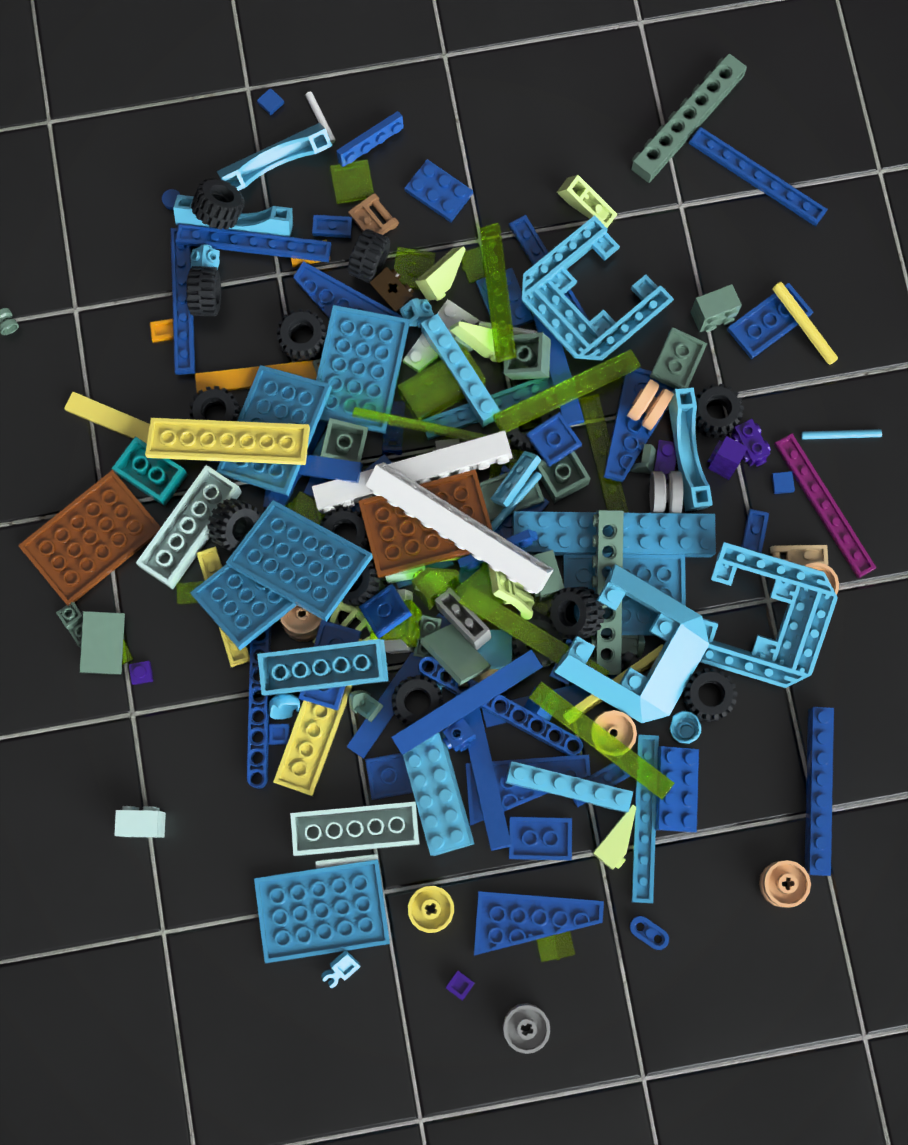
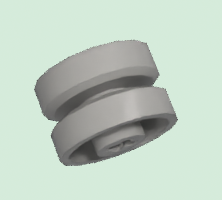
[649,471,683,513]
[503,1003,550,1054]

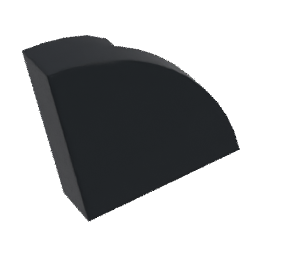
[621,651,634,673]

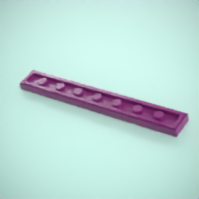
[774,433,876,579]

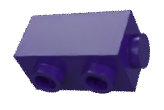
[731,419,771,467]

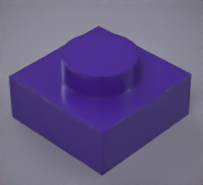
[129,661,153,685]
[445,970,475,1001]

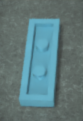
[490,451,541,508]

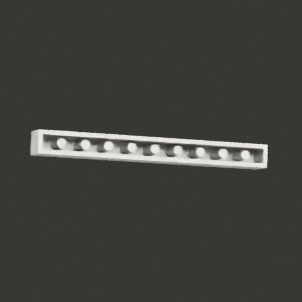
[312,431,513,514]
[365,462,554,594]

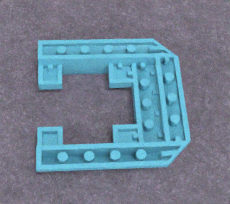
[522,215,674,361]
[700,542,838,688]
[554,564,709,723]

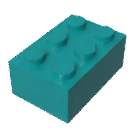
[112,436,188,506]

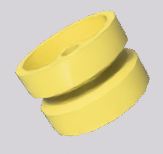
[408,886,454,933]

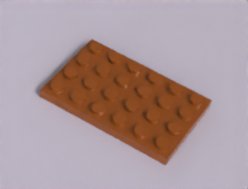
[358,469,493,578]
[18,470,161,606]

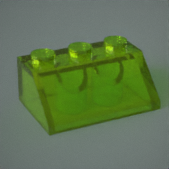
[412,567,460,610]

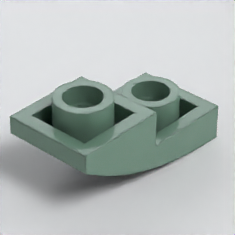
[56,601,83,648]
[413,614,442,658]

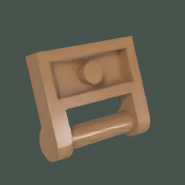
[348,193,399,235]

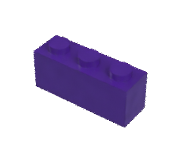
[708,436,748,480]

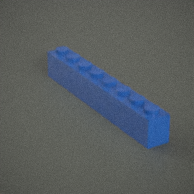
[805,707,834,876]

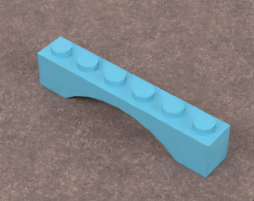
[216,123,332,191]
[173,195,293,237]
[421,313,500,427]
[668,388,713,511]
[505,761,633,813]

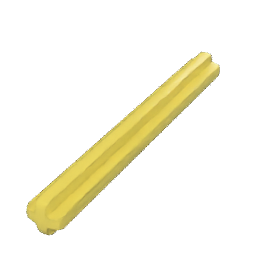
[772,282,838,364]

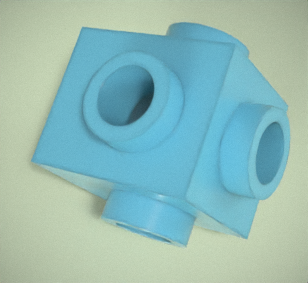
[191,244,220,269]
[399,298,434,328]

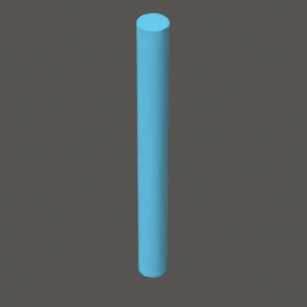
[801,429,882,439]
[491,471,542,531]

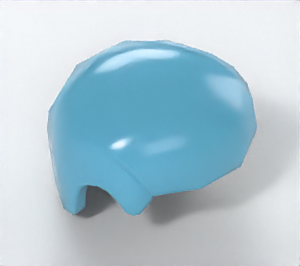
[269,693,300,719]
[670,711,701,744]

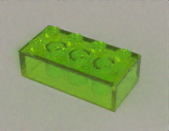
[398,347,486,425]

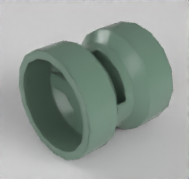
[0,308,19,335]

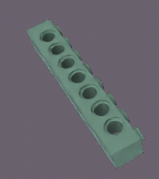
[631,53,747,183]
[590,510,624,675]

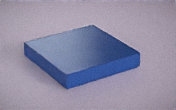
[526,412,582,467]
[359,584,412,638]
[365,753,413,800]

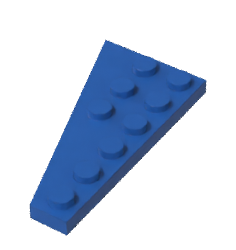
[293,261,403,319]
[603,365,675,482]

